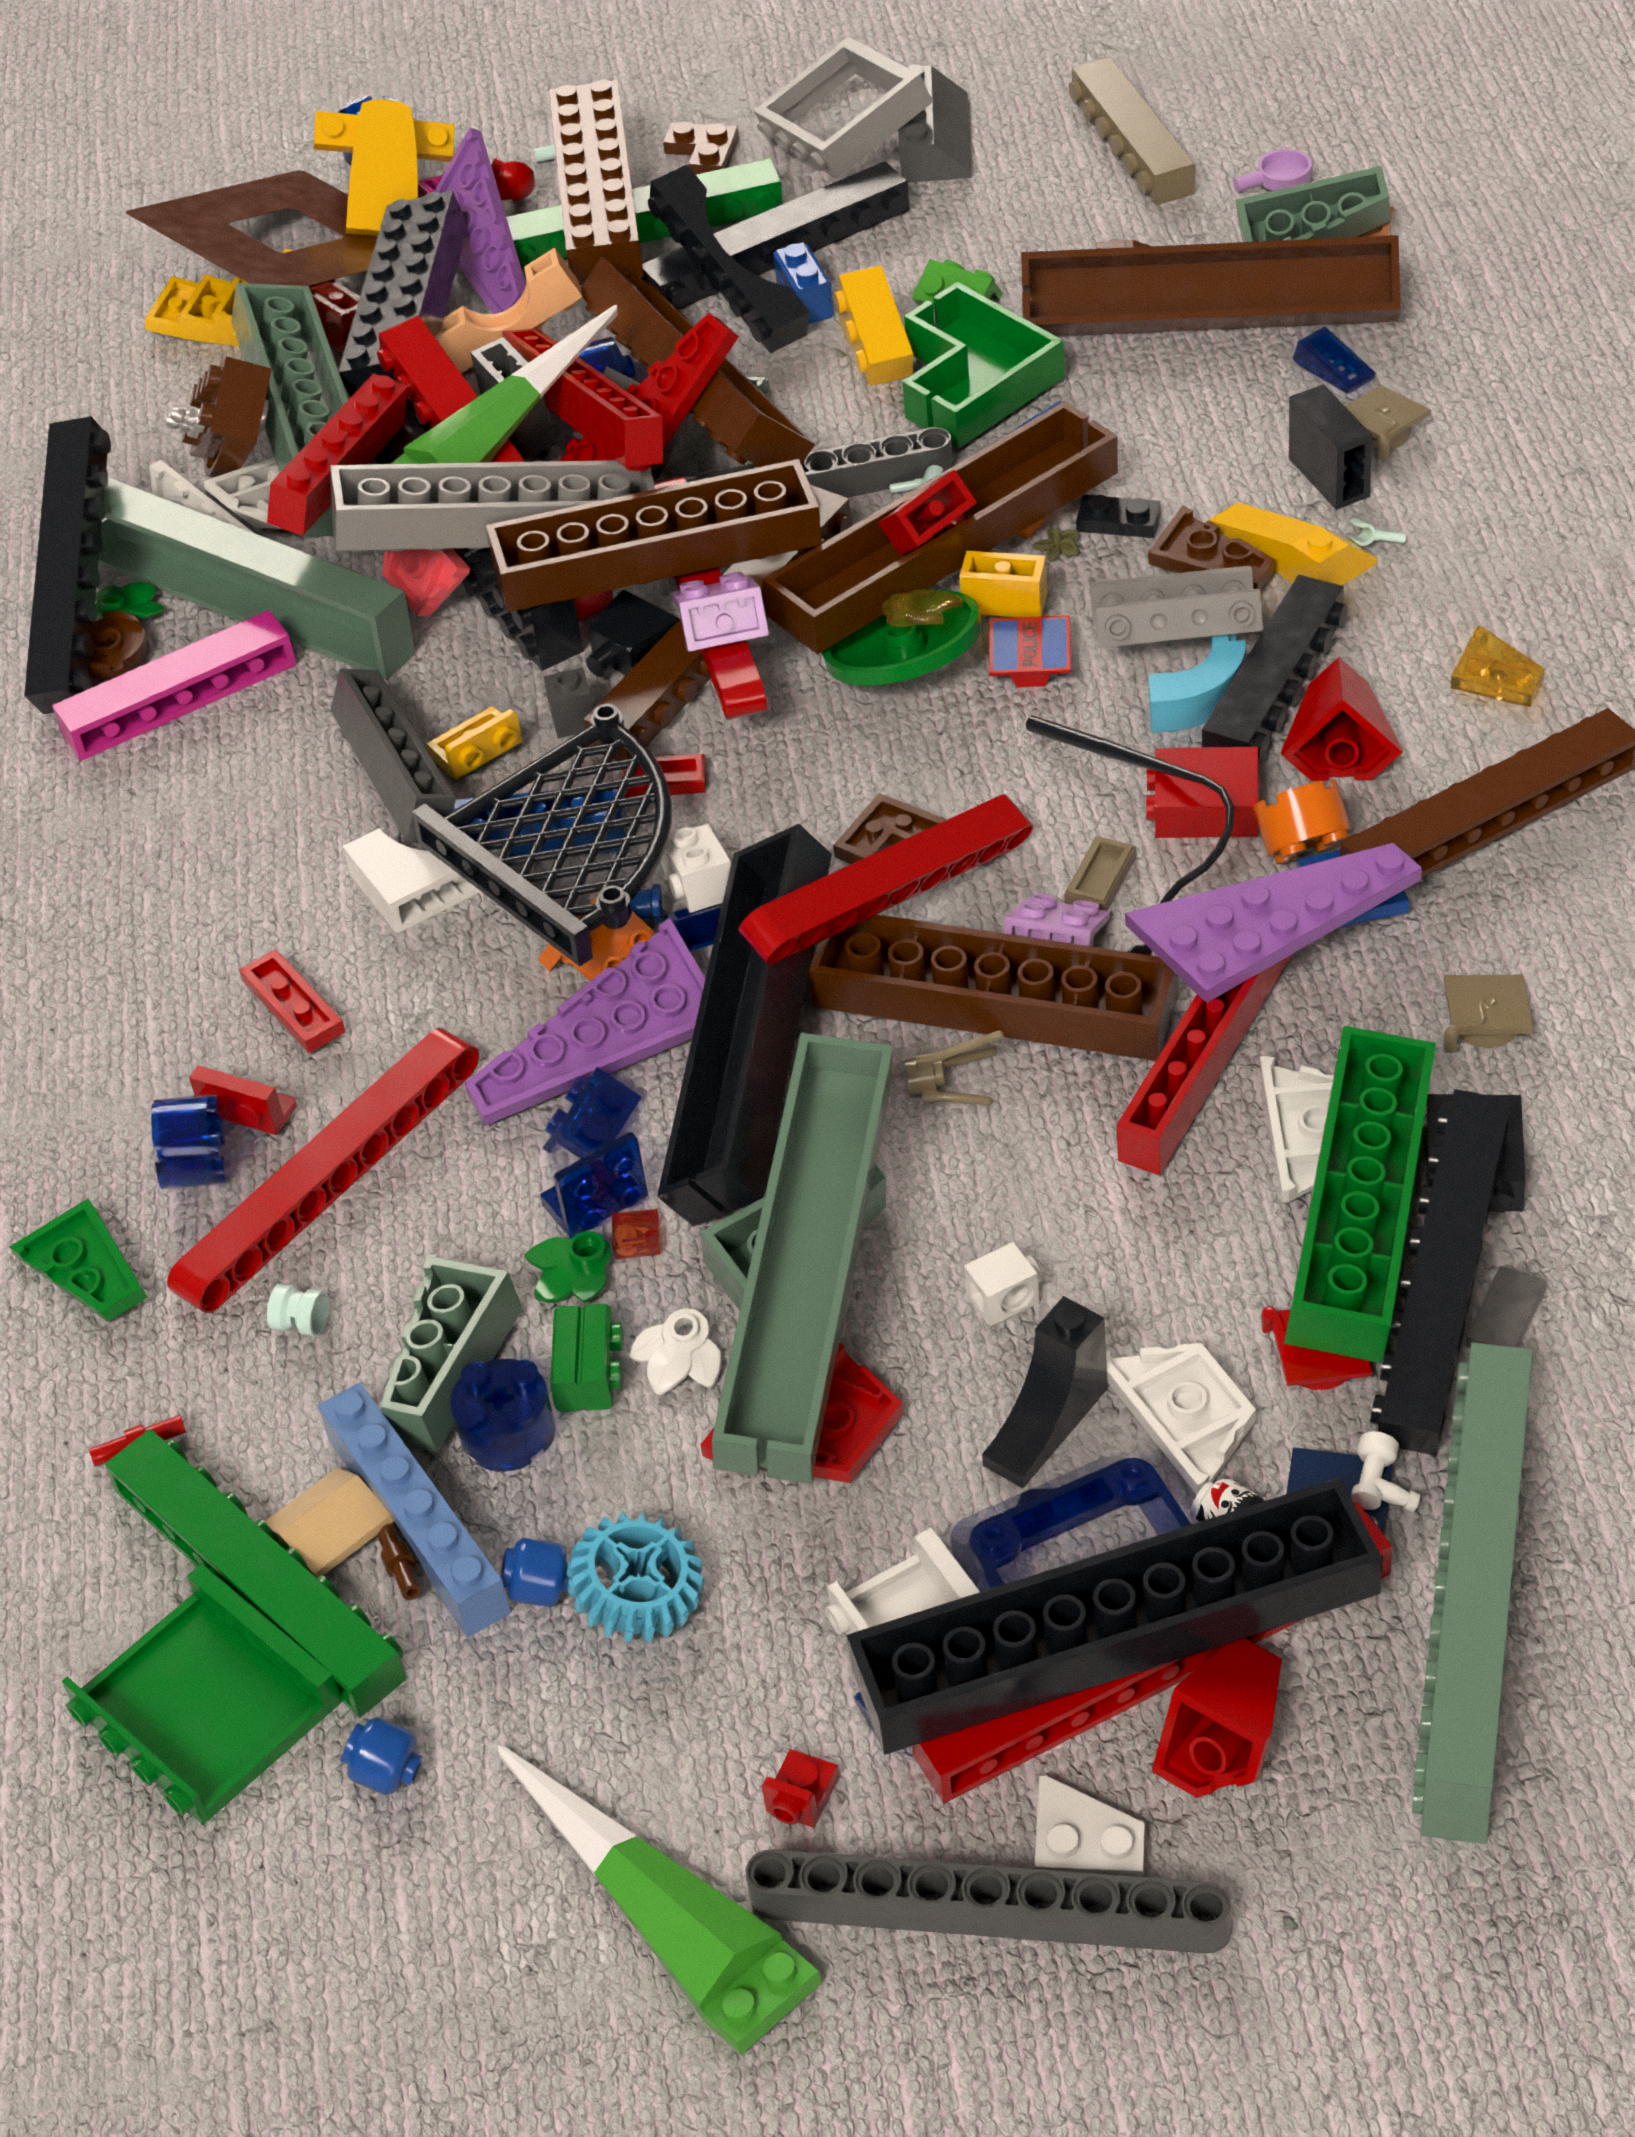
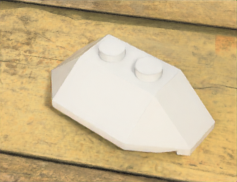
[203,457,281,529]

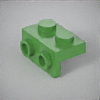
[911,259,1003,309]

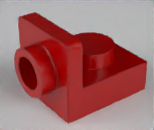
[761,1749,840,1828]

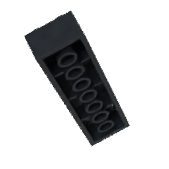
[338,190,468,398]

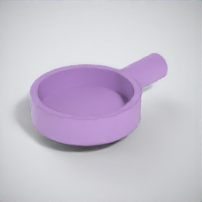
[1233,149,1312,192]

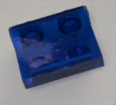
[542,1067,641,1168]

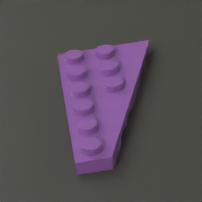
[1125,843,1422,1003]
[465,917,706,1126]

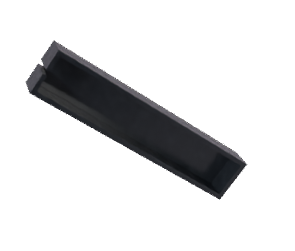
[657,824,832,1226]

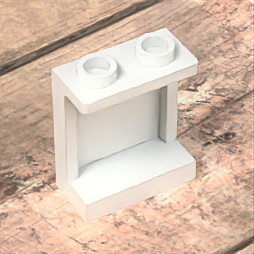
[825,1528,980,1635]

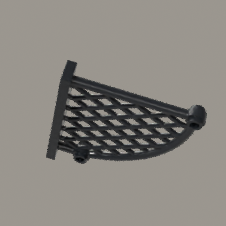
[412,704,672,967]

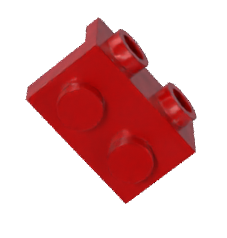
[189,1065,297,1136]

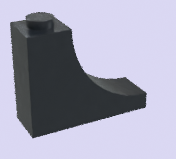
[982,1296,1108,1489]

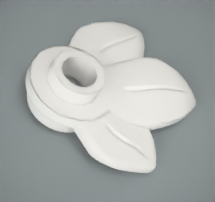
[630,1308,722,1396]

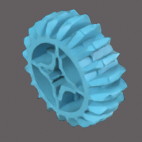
[566,1511,704,1644]

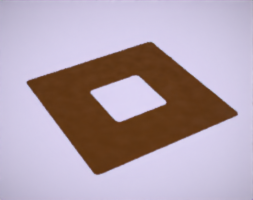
[126,170,378,286]

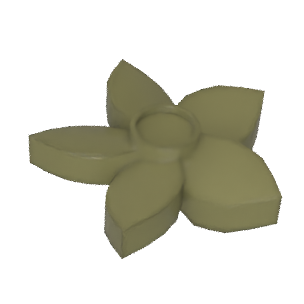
[1033,528,1079,562]

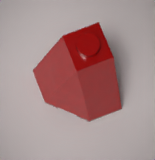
[1281,657,1403,781]
[1151,1638,1282,1798]

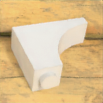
[343,828,501,934]

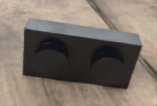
[1076,495,1161,538]

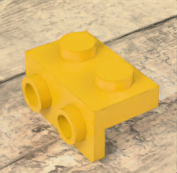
[426,706,523,780]

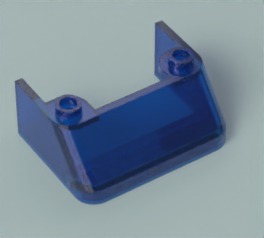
[951,1457,1192,1592]

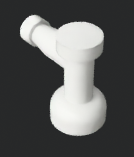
[1351,1431,1420,1513]

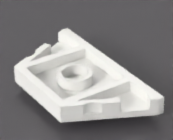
[1260,1056,1334,1203]
[1106,1343,1256,1495]

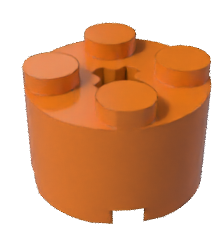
[1253,779,1352,865]

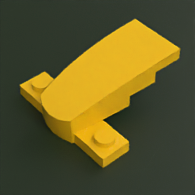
[313,99,455,236]
[145,248,293,348]

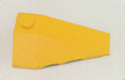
[1209,502,1377,586]

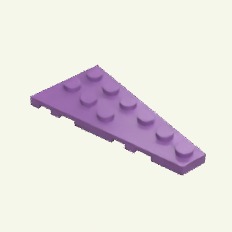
[434,127,526,314]

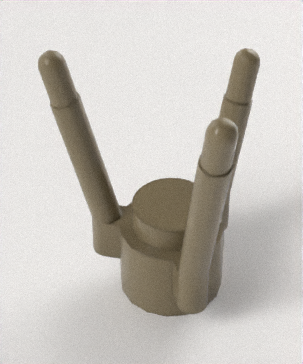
[905,1030,1004,1105]

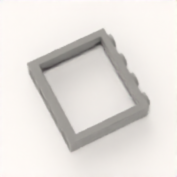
[754,36,933,178]

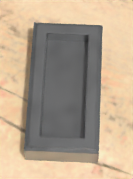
[1465,1265,1546,1348]

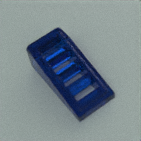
[1293,326,1376,394]

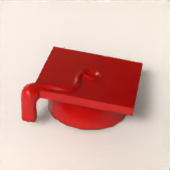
[1261,1306,1372,1390]

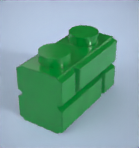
[550,1304,624,1412]

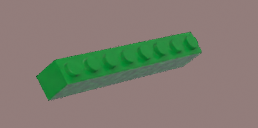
[506,158,783,269]
[104,1428,406,1718]

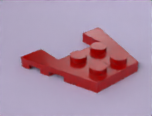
[700,1343,904,1483]

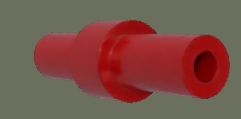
[88,1415,187,1467]

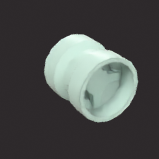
[267,1283,329,1337]

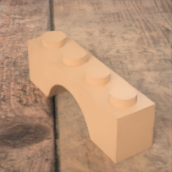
[438,248,583,373]

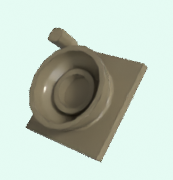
[1345,385,1431,461]
[1443,974,1534,1053]

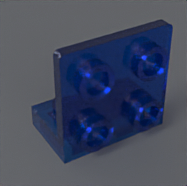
[540,1132,648,1239]

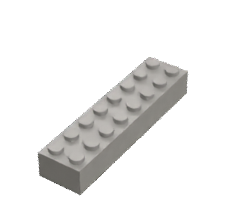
[330,460,655,553]

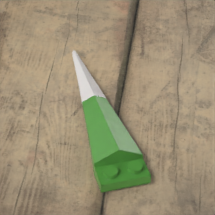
[391,305,618,464]
[498,1745,822,2055]

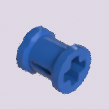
[630,884,663,923]

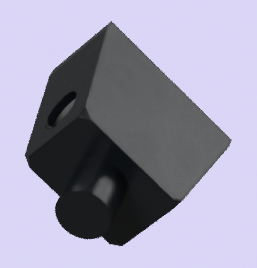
[586,589,680,677]

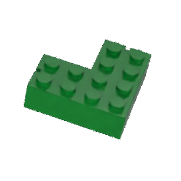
[902,282,1065,449]

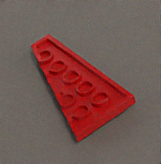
[550,313,739,469]

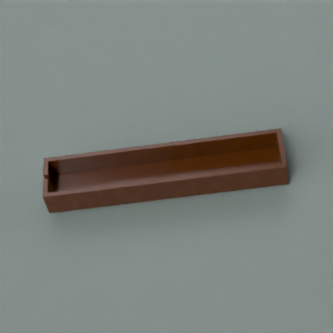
[1021,235,1401,336]
[581,256,815,468]
[763,401,1118,654]

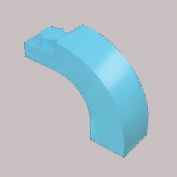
[1148,634,1246,733]

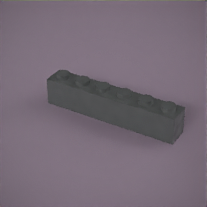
[330,669,456,844]

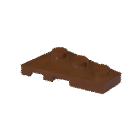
[1148,505,1275,591]

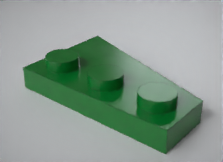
[9,1198,148,1322]

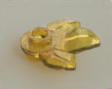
[882,589,963,627]

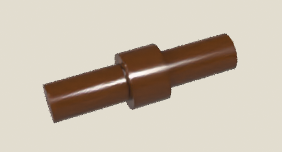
[377,1523,422,1600]

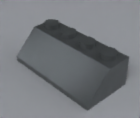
[898,64,972,183]

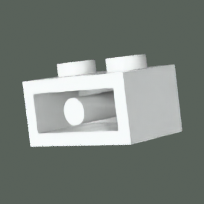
[658,824,731,913]

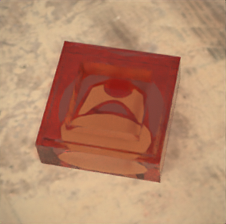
[612,1209,661,1259]

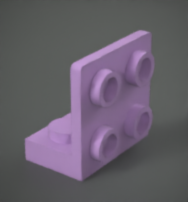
[671,572,769,652]
[1003,893,1110,947]

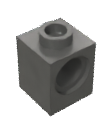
[543,667,593,738]

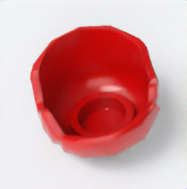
[491,157,535,204]

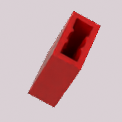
[1146,747,1259,838]

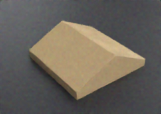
[265,1467,394,1578]

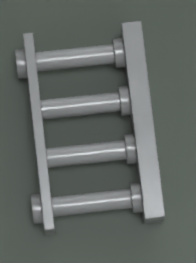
[1089,566,1263,648]

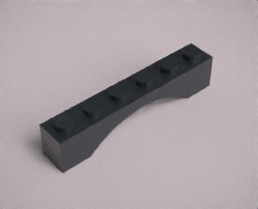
[648,164,809,353]

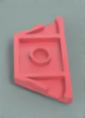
[382,548,470,617]

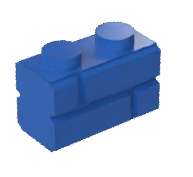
[773,243,834,324]

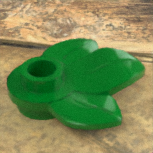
[95,581,164,620]
[524,1231,612,1303]

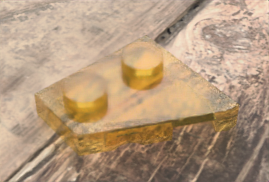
[1451,626,1545,708]

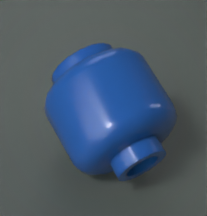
[500,1538,569,1607]
[341,1717,423,1795]

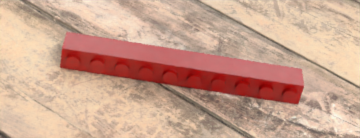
[377,315,613,622]
[502,328,663,471]
[912,1502,1392,1804]

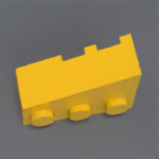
[834,265,913,386]

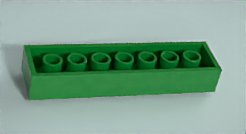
[1284,1026,1436,1363]

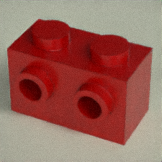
[878,469,977,556]

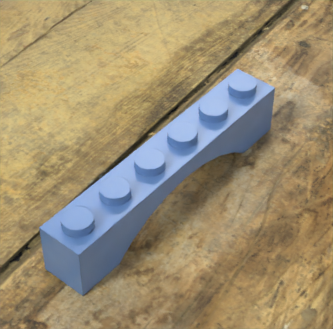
[318,1382,511,1638]

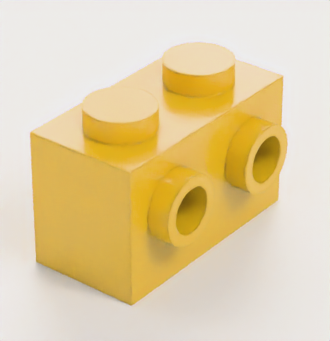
[959,551,1048,617]

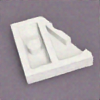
[1034,1776,1145,1877]

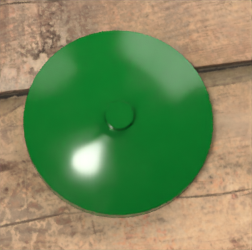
[822,590,983,686]

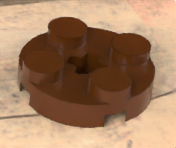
[89,611,150,680]

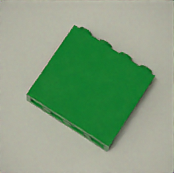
[62,1563,342,1825]

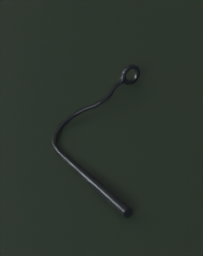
[1026,715,1235,955]

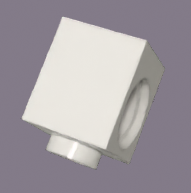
[964,1242,1042,1327]

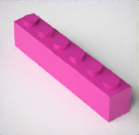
[52,610,297,761]

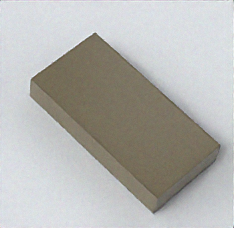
[1064,836,1136,910]

